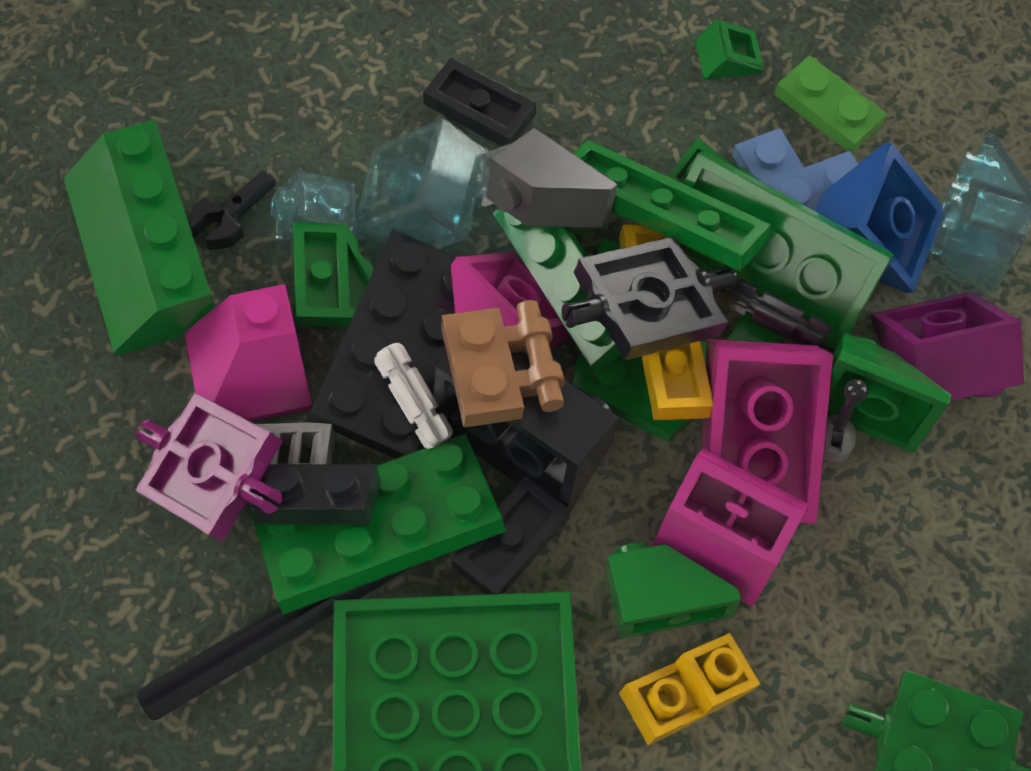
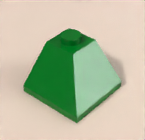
[827,332,952,453]

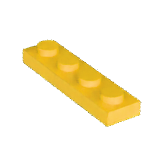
[619,224,713,420]

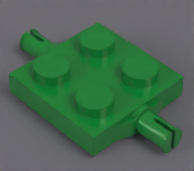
[842,670,1031,771]

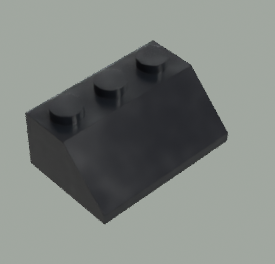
[434,351,619,511]

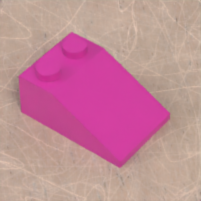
[702,339,833,524]

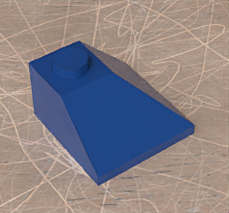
[815,143,945,293]

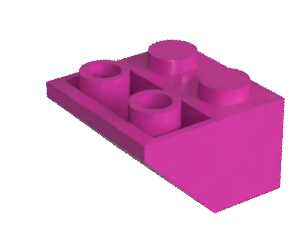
[651,449,807,607]

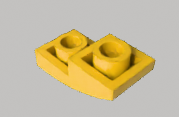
[619,633,761,746]

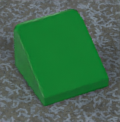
[695,19,764,79]

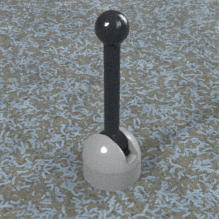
[823,379,868,462]

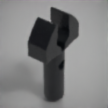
[190,170,276,250]

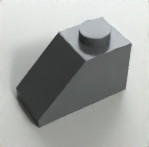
[486,128,617,228]

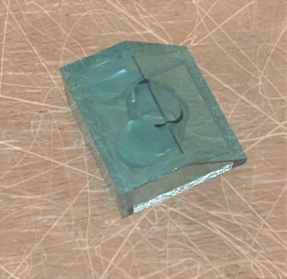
[352,118,488,249]

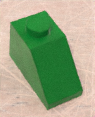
[604,542,741,639]

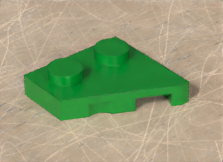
[291,222,374,328]

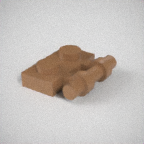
[441,300,565,427]

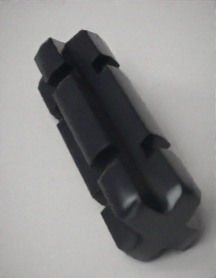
[726,279,831,348]

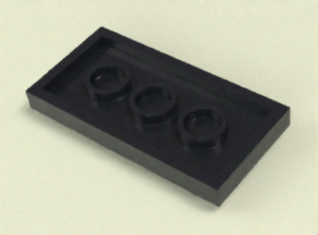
[307,228,456,459]

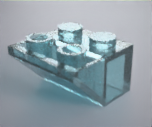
[929,133,1031,294]

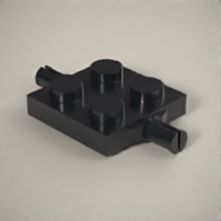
[561,237,737,361]

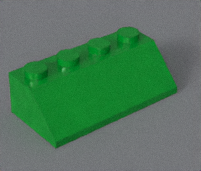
[63,119,215,357]

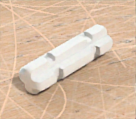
[374,343,453,449]

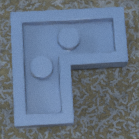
[732,128,858,211]

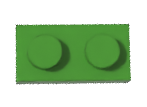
[774,55,887,153]

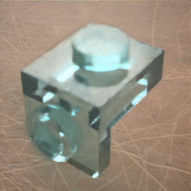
[270,170,356,241]

